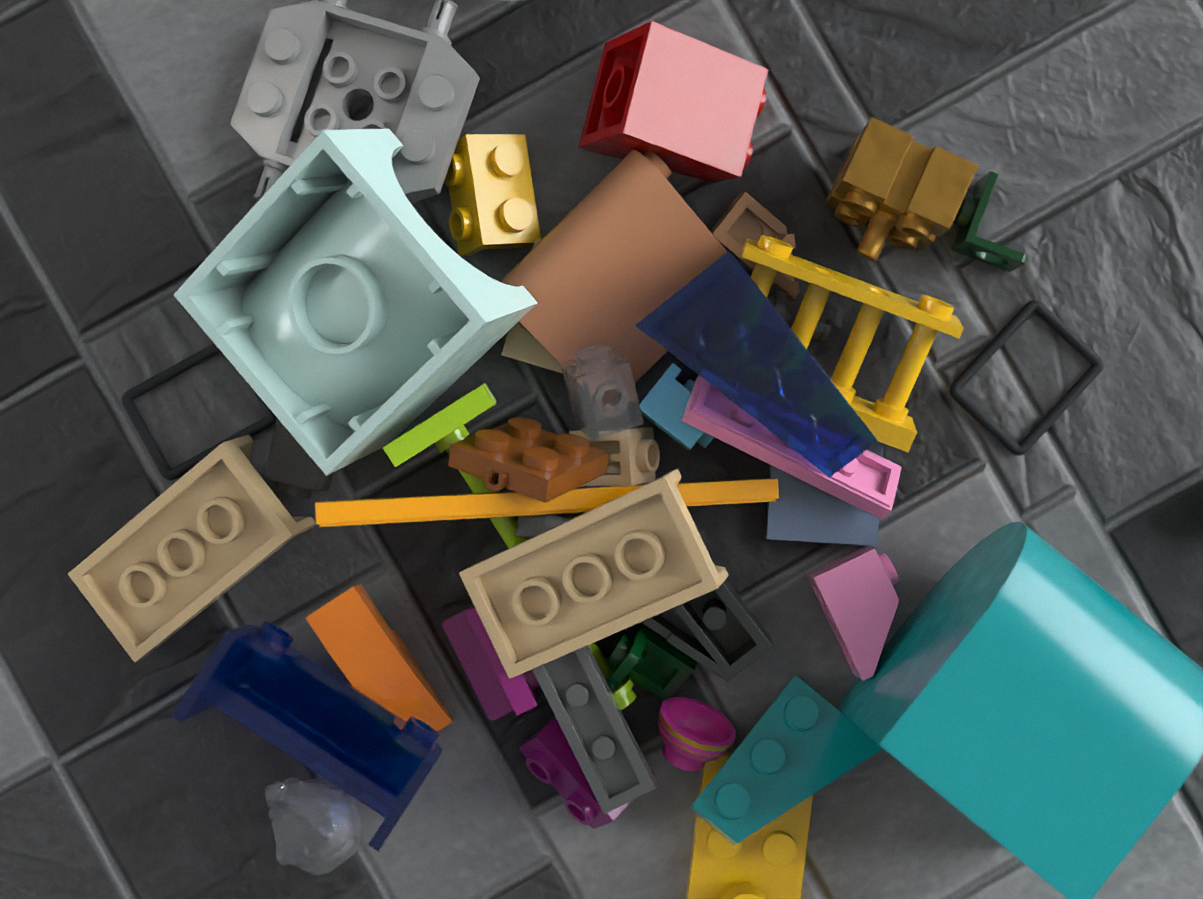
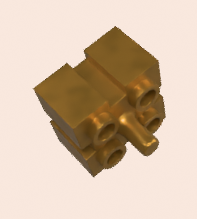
[824,117,979,261]

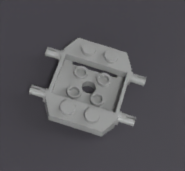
[230,0,480,204]

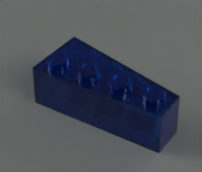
[635,250,878,478]

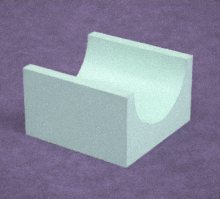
[174,129,538,476]

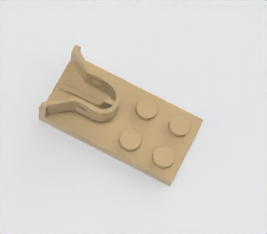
[68,435,316,662]
[459,468,729,679]

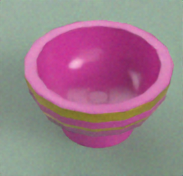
[657,697,737,772]

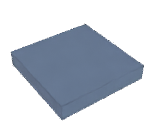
[765,432,883,546]

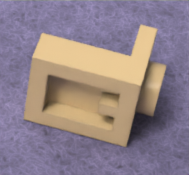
[569,427,660,486]

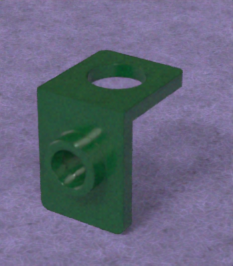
[951,171,1027,272]

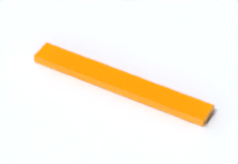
[315,478,779,527]

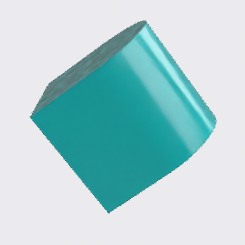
[836,521,1203,899]

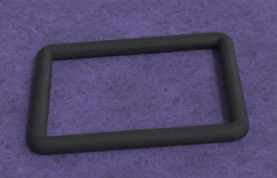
[949,300,1104,456]
[122,343,277,480]

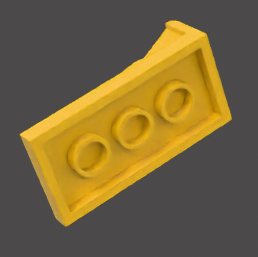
[686,752,813,899]

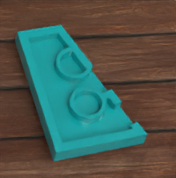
[689,675,883,846]

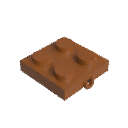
[448,417,609,503]

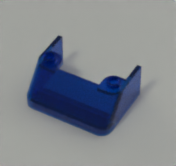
[171,621,443,851]

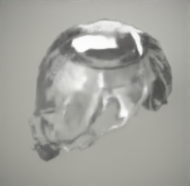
[264,777,361,875]

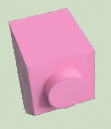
[805,546,900,681]

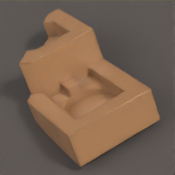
[710,191,800,299]

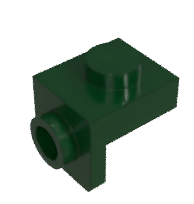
[604,623,698,701]

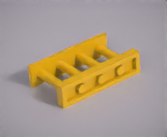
[696,235,964,452]

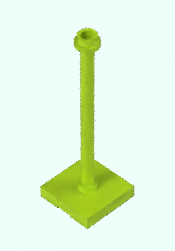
[383,383,636,710]

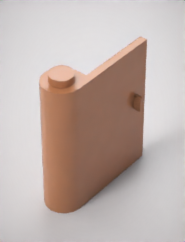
[500,150,745,412]

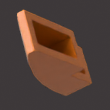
[305,584,454,752]

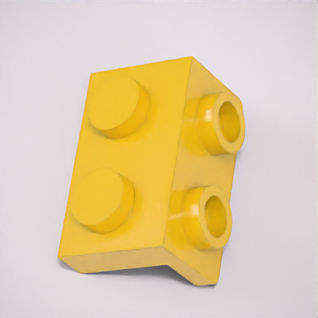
[444,134,541,256]

